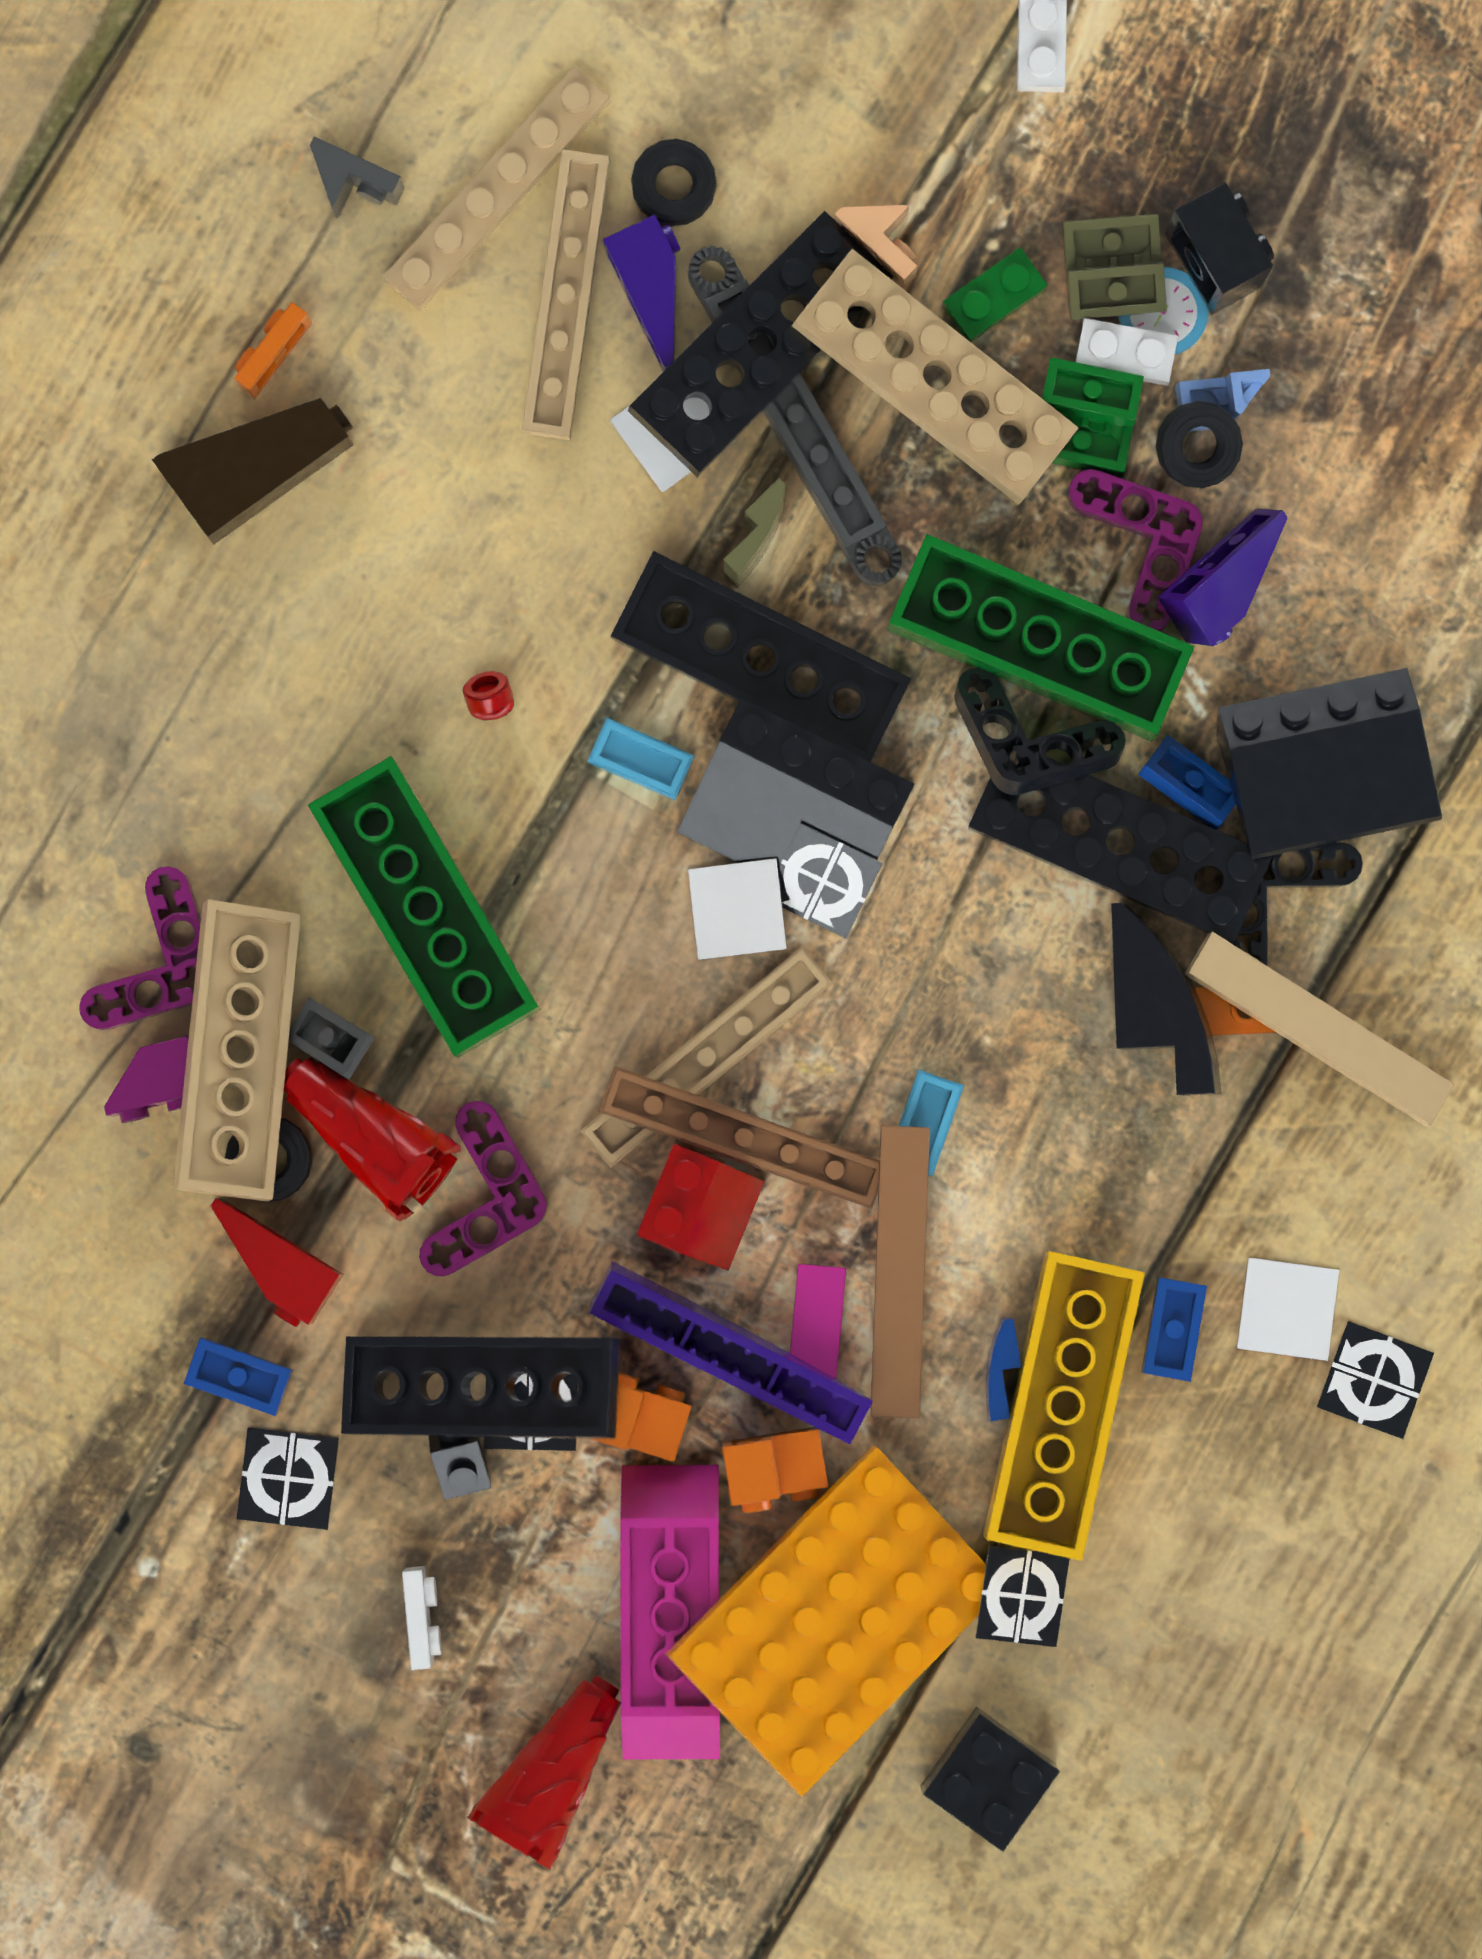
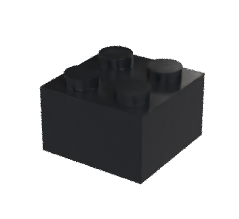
[1165,182,1274,315]
[920,1706,1060,1852]

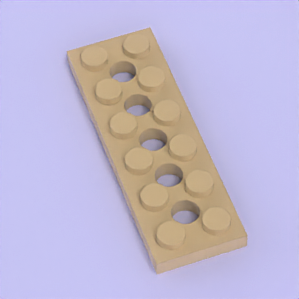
[792,249,1079,505]
[173,899,301,1201]

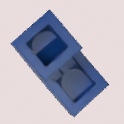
[986,1317,1022,1421]

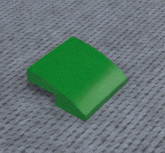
[1041,357,1144,478]

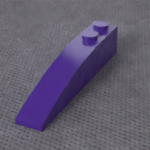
[589,1261,873,1444]

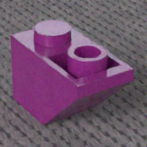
[104,1036,189,1123]

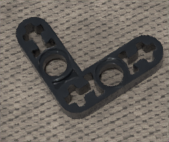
[954,668,1126,795]
[1220,842,1363,966]

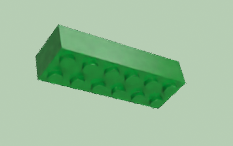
[887,534,1195,742]
[308,756,541,1058]

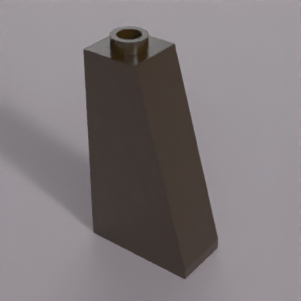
[152,398,353,545]

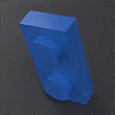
[1138,734,1236,830]
[1141,1277,1207,1382]
[184,1337,293,1416]

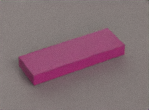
[790,1264,846,1379]

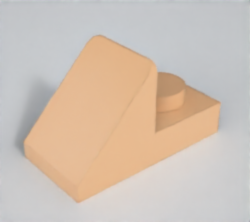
[834,205,917,289]

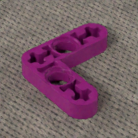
[1067,469,1203,632]
[79,866,201,1030]
[419,1101,548,1276]

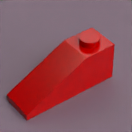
[211,1198,344,1327]

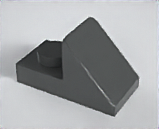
[310,137,405,218]
[289,997,375,1079]

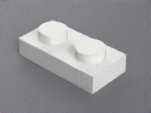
[1016,0,1067,92]
[1075,318,1178,386]
[402,1566,442,1670]

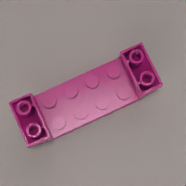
[620,1465,720,1760]

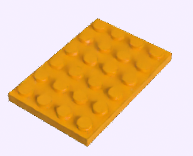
[665,1446,986,1797]

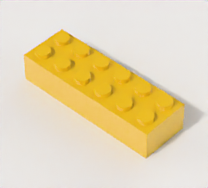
[983,1250,1145,1561]

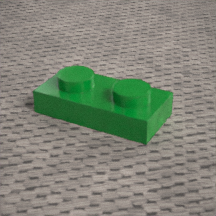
[942,247,1048,342]

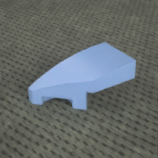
[1175,369,1270,432]

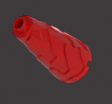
[284,1057,461,1221]
[467,1675,621,1870]

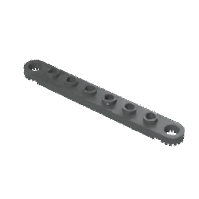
[687,246,902,586]

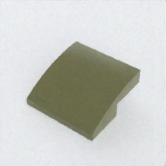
[1062,213,1166,320]
[723,478,786,588]

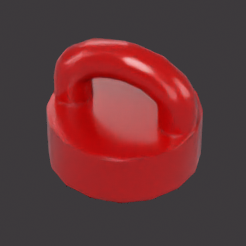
[462,671,514,721]

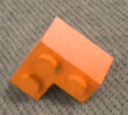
[588,1371,692,1462]
[722,1427,828,1513]

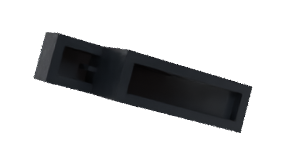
[1111,903,1222,1096]

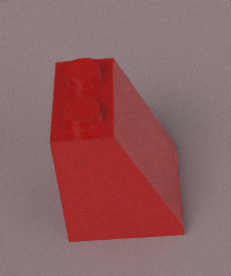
[637,1144,765,1271]

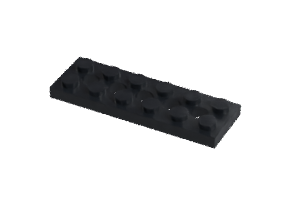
[628,211,894,477]
[611,551,912,762]
[968,750,1273,945]
[341,1336,620,1439]

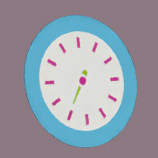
[1119,267,1209,355]

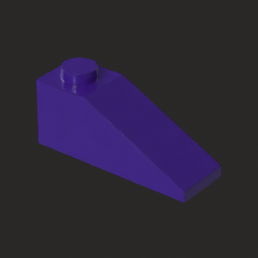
[603,215,680,372]
[1158,508,1288,646]

